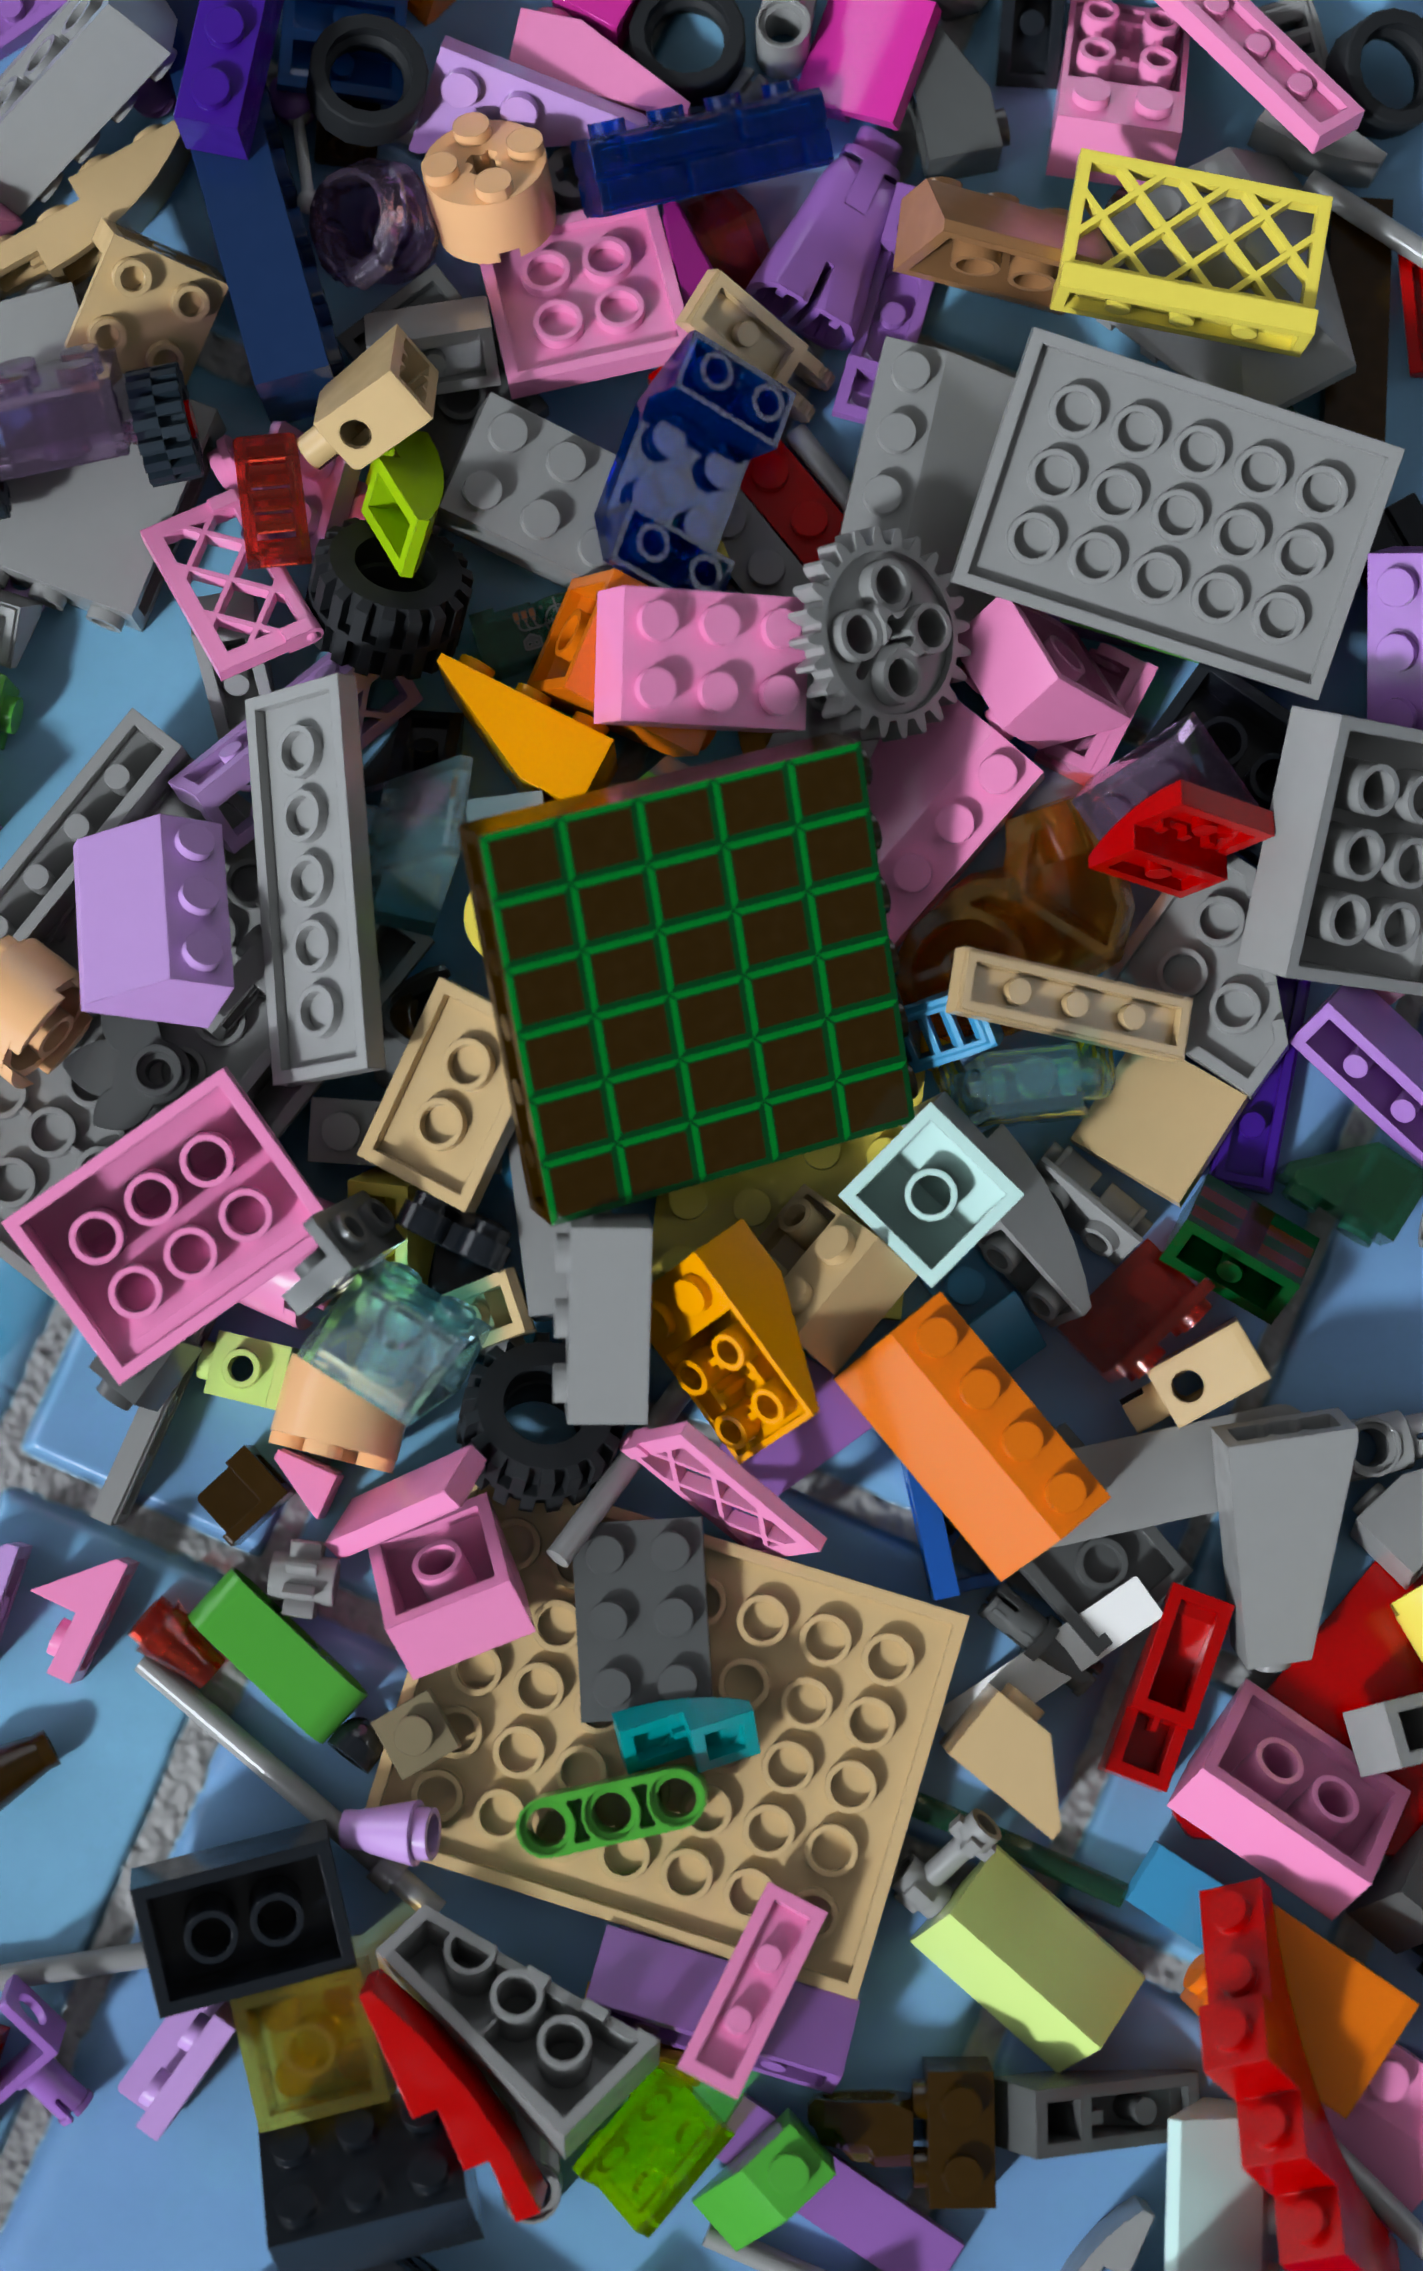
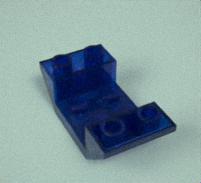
[594,330,797,592]

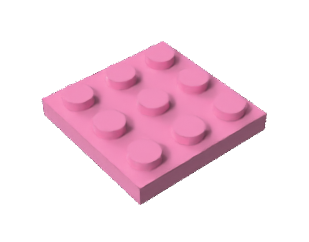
[480,194,696,399]

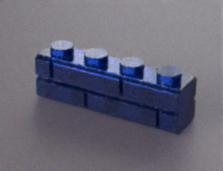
[570,78,834,218]

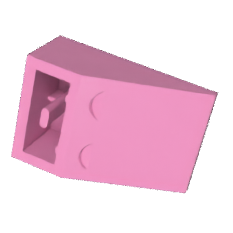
[1045,0,1190,187]

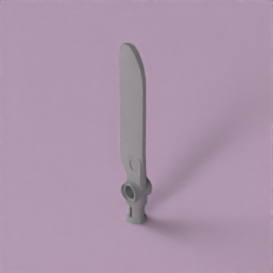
[1050,1404,1423,1548]

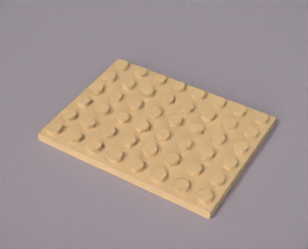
[365,1484,970,2000]

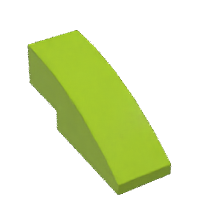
[361,431,444,578]

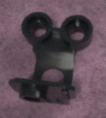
[394,1190,512,1301]

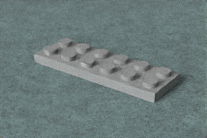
[245,673,386,1087]

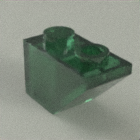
[1275,1142,1423,1248]

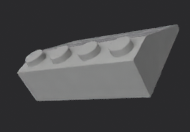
[839,336,1015,622]
[1237,706,1423,996]

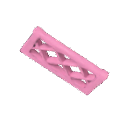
[140,488,324,681]
[618,1421,827,1557]

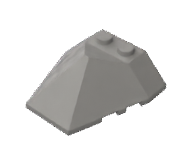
[1095,147,1356,409]

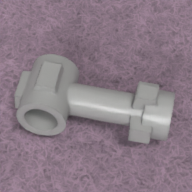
[890,1808,1001,1919]

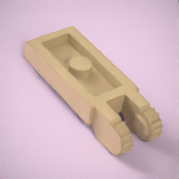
[675,269,835,424]

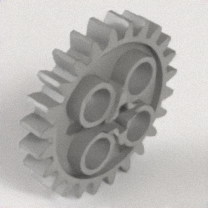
[788,526,971,742]

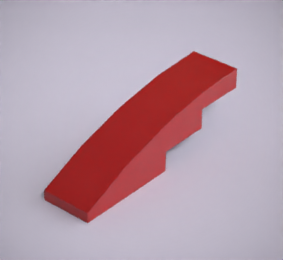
[358,1968,548,2223]

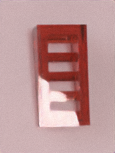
[233,432,312,570]

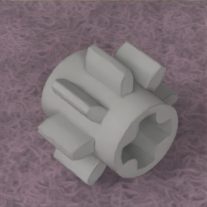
[267,1539,340,1619]

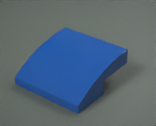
[276,0,408,106]

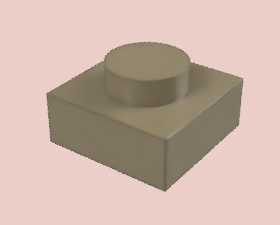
[370,1688,462,1780]

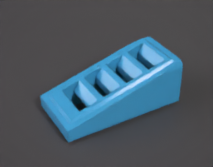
[903,989,1005,1073]

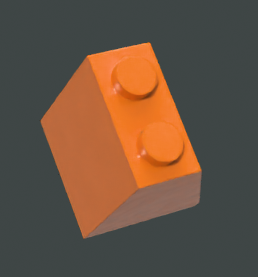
[527,568,717,758]
[1179,1903,1420,2119]

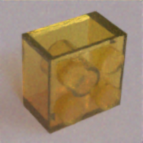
[230,1955,397,2133]

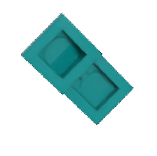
[611,1697,761,1775]

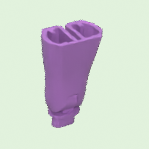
[745,126,903,351]

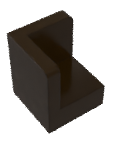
[198,1445,296,1546]

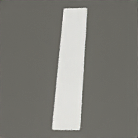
[938,1576,1163,1733]

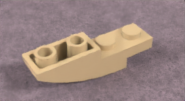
[0,120,192,300]

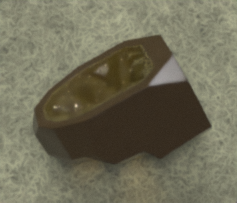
[807,2089,914,2167]

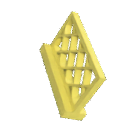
[1050,148,1333,358]

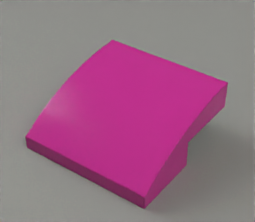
[791,0,942,131]

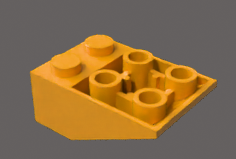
[437,653,618,803]
[650,1218,820,1465]

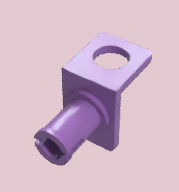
[0,1974,94,2126]

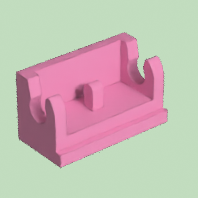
[1033,642,1159,791]

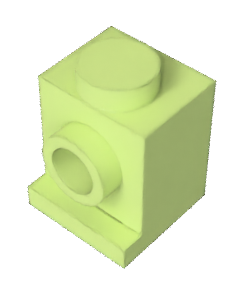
[196,1330,301,1410]

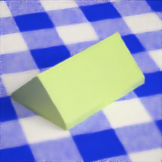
[910,1844,1145,2073]

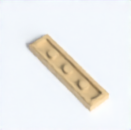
[945,946,1194,1062]

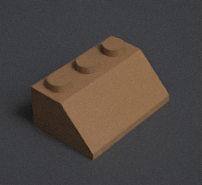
[893,176,1119,315]

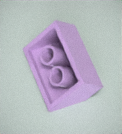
[73,813,234,1028]

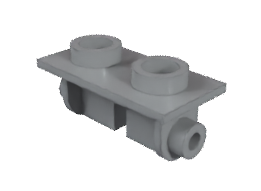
[1035,1141,1153,1266]

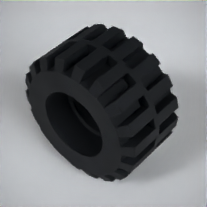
[305,517,474,681]
[456,1332,625,1513]

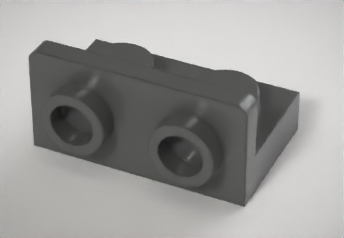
[282,1190,405,1317]

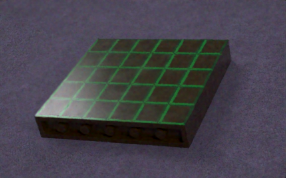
[458,732,918,1227]

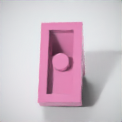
[30,1557,140,1684]

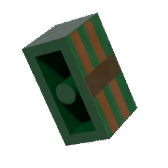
[1159,1173,1320,1325]

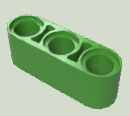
[187,1567,368,1744]
[516,1763,709,1858]

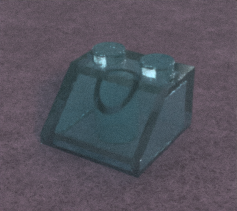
[366,754,473,936]
[297,1259,492,1427]

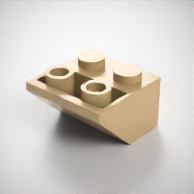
[758,1184,918,1375]

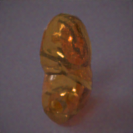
[896,788,1136,1042]

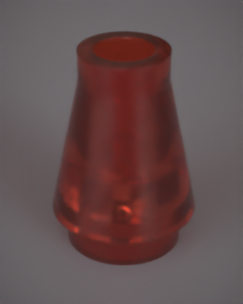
[127,1595,226,1689]

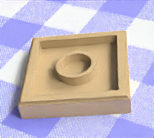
[1070,1052,1249,1208]

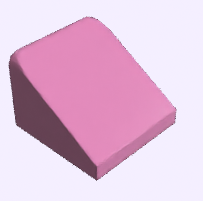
[274,1448,345,1519]

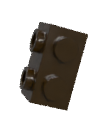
[911,2056,996,2209]

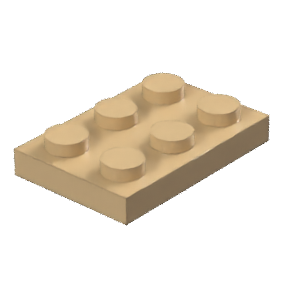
[357,977,515,1213]

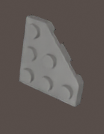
[1102,853,1289,1100]

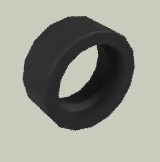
[629,0,746,107]
[1325,8,1423,140]
[306,13,429,147]

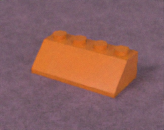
[833,1291,1112,1582]

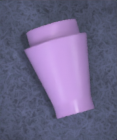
[339,1800,441,1867]

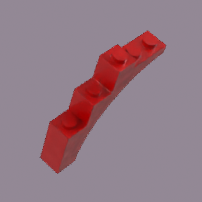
[1198,1877,1401,2271]

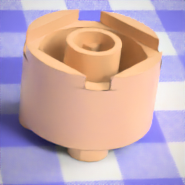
[421,112,557,264]
[0,935,93,1089]
[268,1353,416,1474]

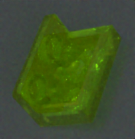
[573,2067,735,2238]

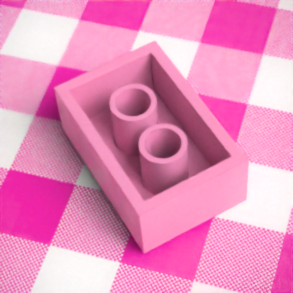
[594,585,807,733]

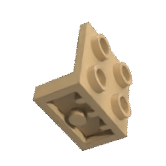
[64,217,228,385]

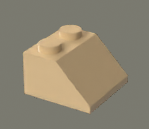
[939,1682,1061,1840]

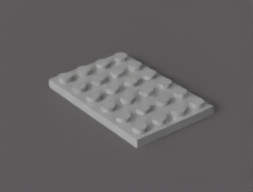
[950,327,1405,700]

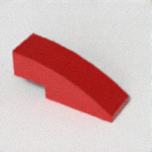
[1097,1582,1235,1792]

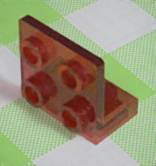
[1056,1238,1216,1384]

